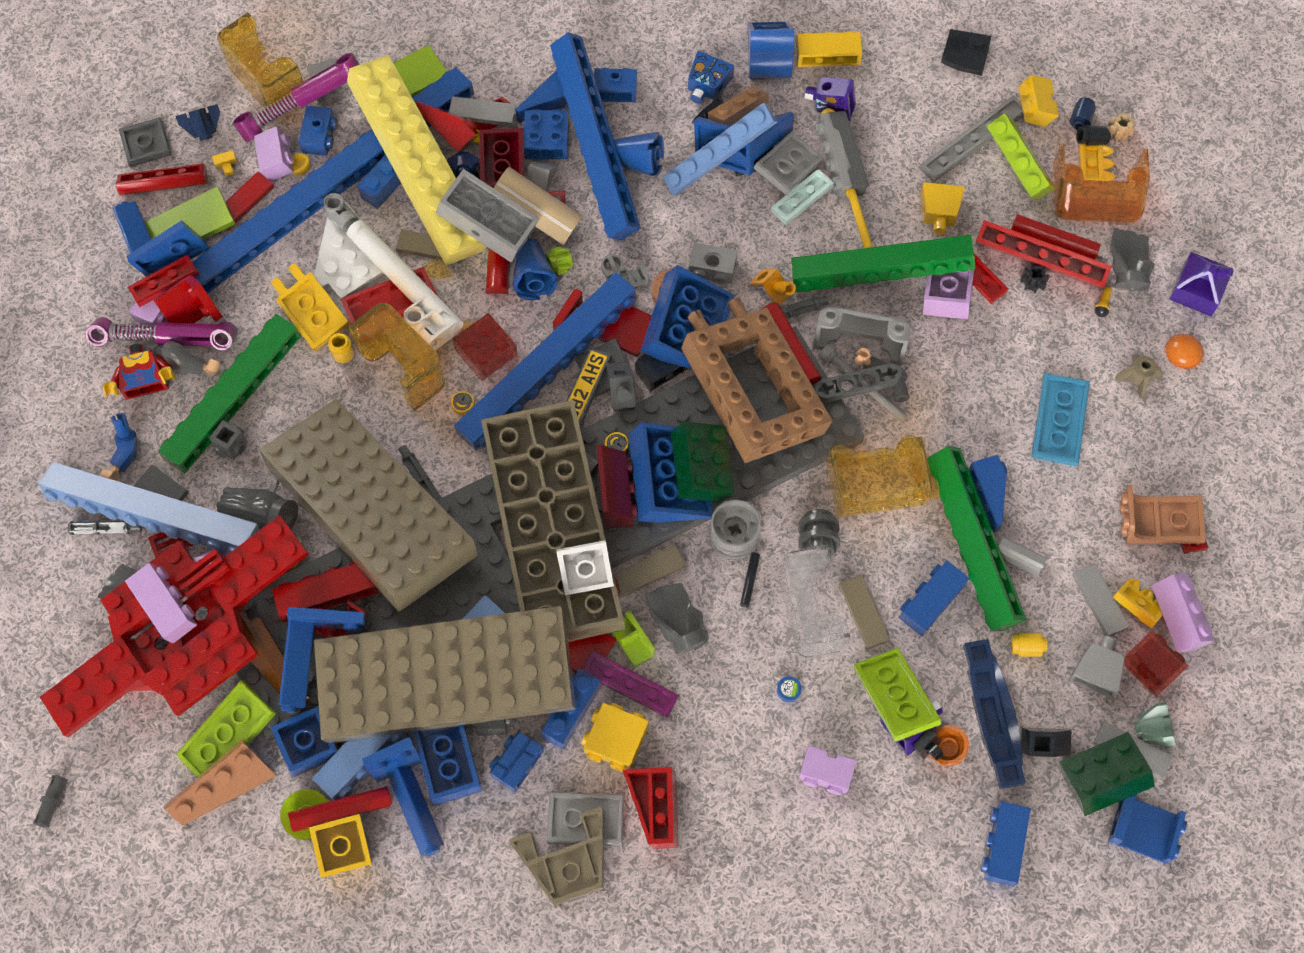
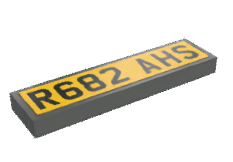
[566,348,612,428]

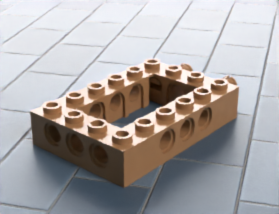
[681,297,832,463]

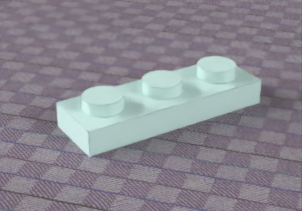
[771,169,833,225]

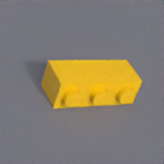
[796,31,862,67]

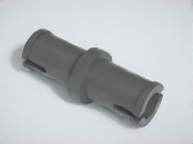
[33,775,68,828]

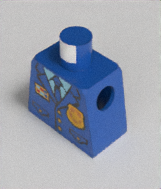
[688,51,734,104]

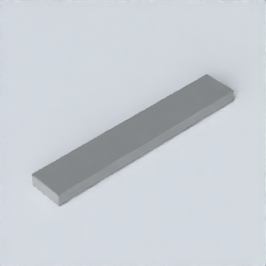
[919,95,1024,183]

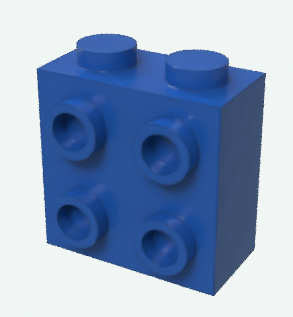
[523,109,569,159]

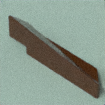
[240,608,310,702]

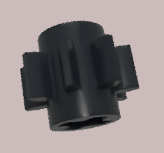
[1020,264,1050,293]

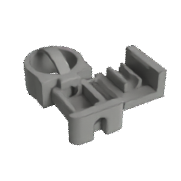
[601,254,649,288]

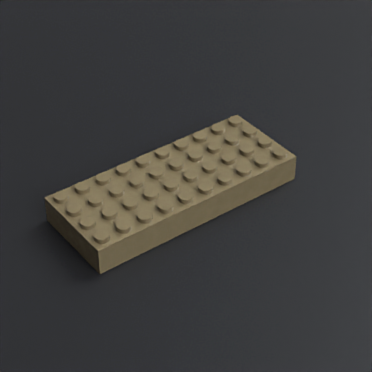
[259,399,478,612]
[481,400,625,642]
[314,606,576,743]

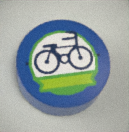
[777,676,802,702]

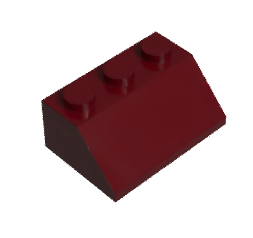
[479,128,524,188]
[597,445,637,529]

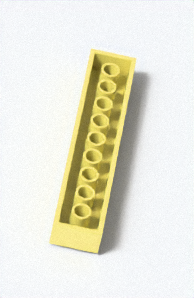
[347,55,487,266]

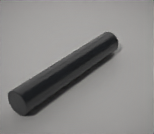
[740,552,760,608]

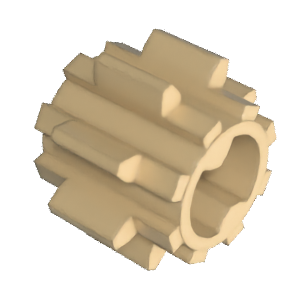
[1108,113,1136,141]

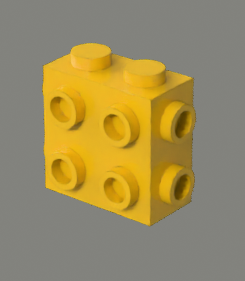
[581,702,649,772]

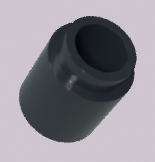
[1076,125,1111,146]

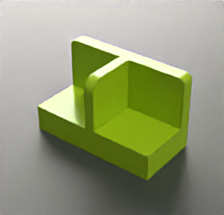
[611,610,655,669]

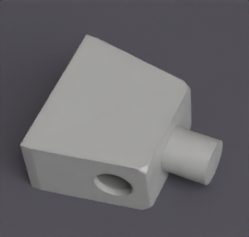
[1069,636,1124,699]

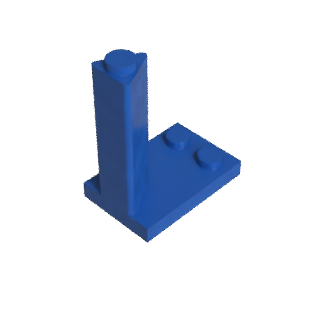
[694,112,794,176]
[112,201,209,276]
[279,607,367,713]
[362,737,444,857]

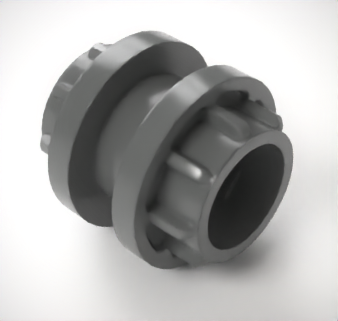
[798,509,840,560]

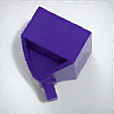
[1169,252,1233,317]

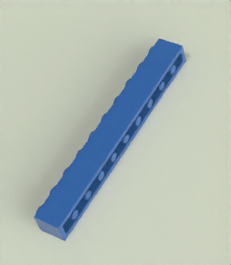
[550,32,641,240]
[454,272,637,450]

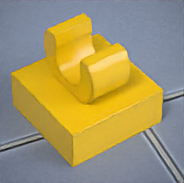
[212,150,238,177]

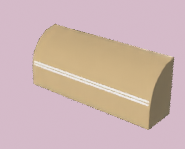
[494,167,583,245]

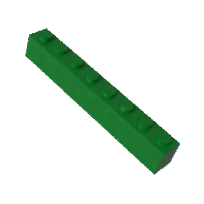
[791,234,975,292]
[158,314,301,474]
[926,446,1027,631]

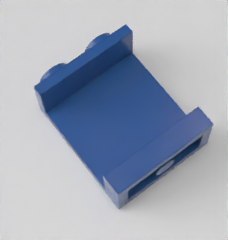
[1108,794,1187,864]

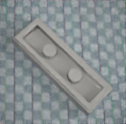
[449,96,516,127]
[1073,564,1130,637]
[1093,721,1173,779]

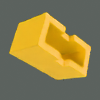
[1018,75,1059,127]

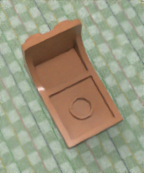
[1119,485,1206,545]

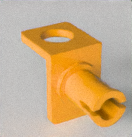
[750,269,796,305]

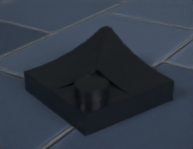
[941,29,992,76]

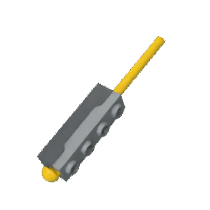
[815,108,873,248]

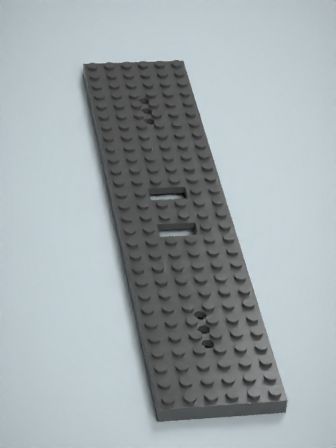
[236,326,865,741]

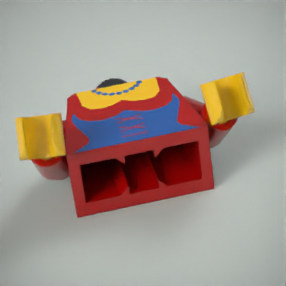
[102,344,176,400]

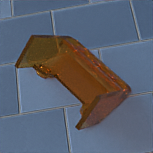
[1053,145,1150,223]

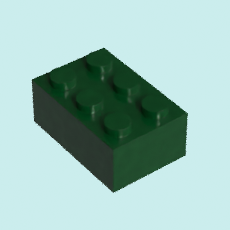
[671,421,734,502]
[1059,732,1155,816]

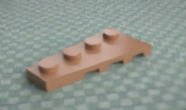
[165,739,277,826]

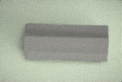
[999,536,1047,577]

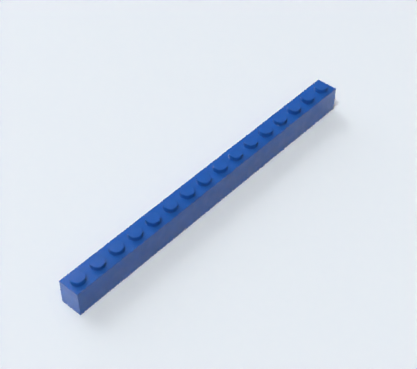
[192,67,474,294]

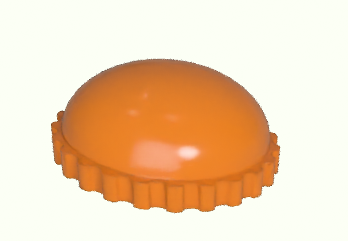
[1165,333,1204,369]
[929,725,970,767]

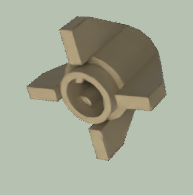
[1115,354,1163,398]

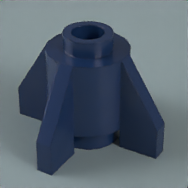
[176,104,220,141]
[446,151,480,179]

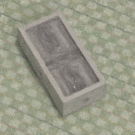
[436,169,539,263]

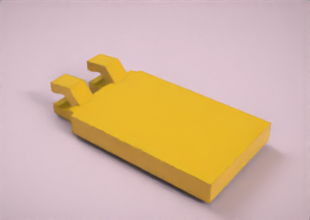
[270,263,351,351]

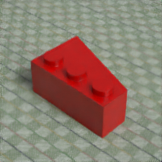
[622,767,679,849]

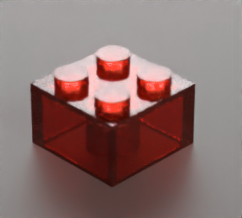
[452,313,518,381]
[1123,630,1189,697]

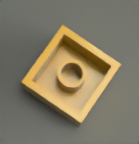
[309,814,372,878]

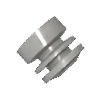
[709,500,761,560]

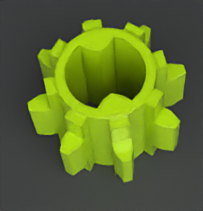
[546,246,573,275]

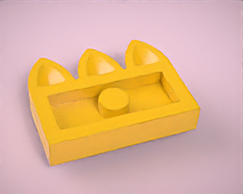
[1078,144,1116,187]
[1112,579,1163,629]

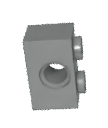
[689,243,738,284]

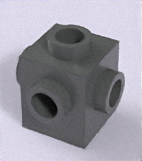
[209,420,248,460]

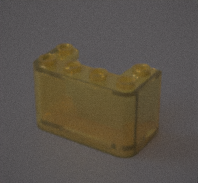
[217,13,304,109]
[348,303,445,411]
[826,435,934,517]

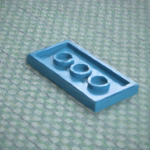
[1031,373,1090,467]

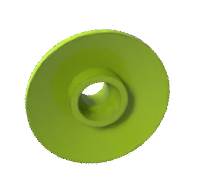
[280,789,328,840]

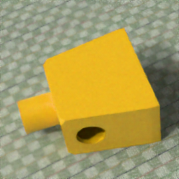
[920,182,965,235]

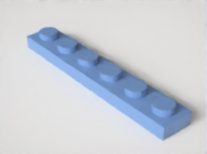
[663,102,777,196]

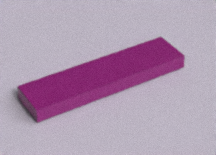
[582,650,679,718]

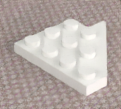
[314,202,384,300]

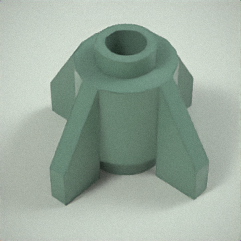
[1134,702,1176,747]

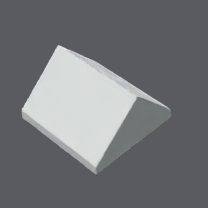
[557,540,614,595]

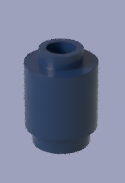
[1069,97,1096,130]

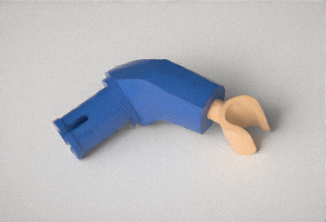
[100,413,137,481]

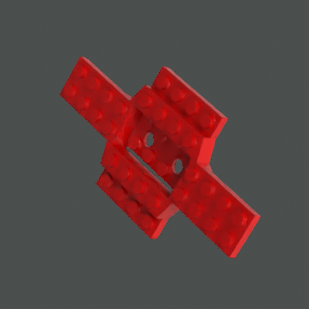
[40,515,309,738]

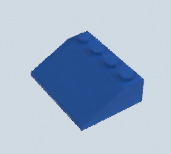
[641,265,734,369]
[628,422,713,523]

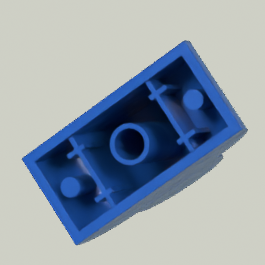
[747,21,794,79]

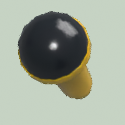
[1094,286,1112,317]

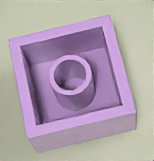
[923,270,974,319]

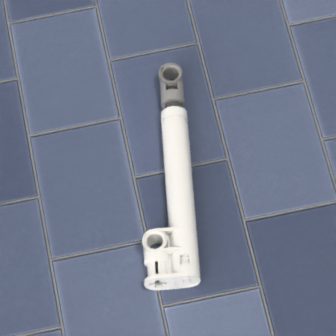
[324,193,463,352]

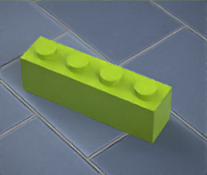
[987,113,1056,201]

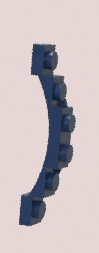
[963,639,1026,789]

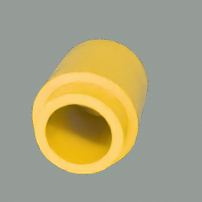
[328,333,355,363]
[1011,633,1047,657]

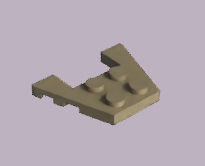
[509,806,604,906]

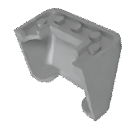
[813,307,910,365]

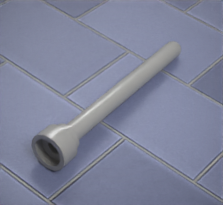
[818,343,907,422]

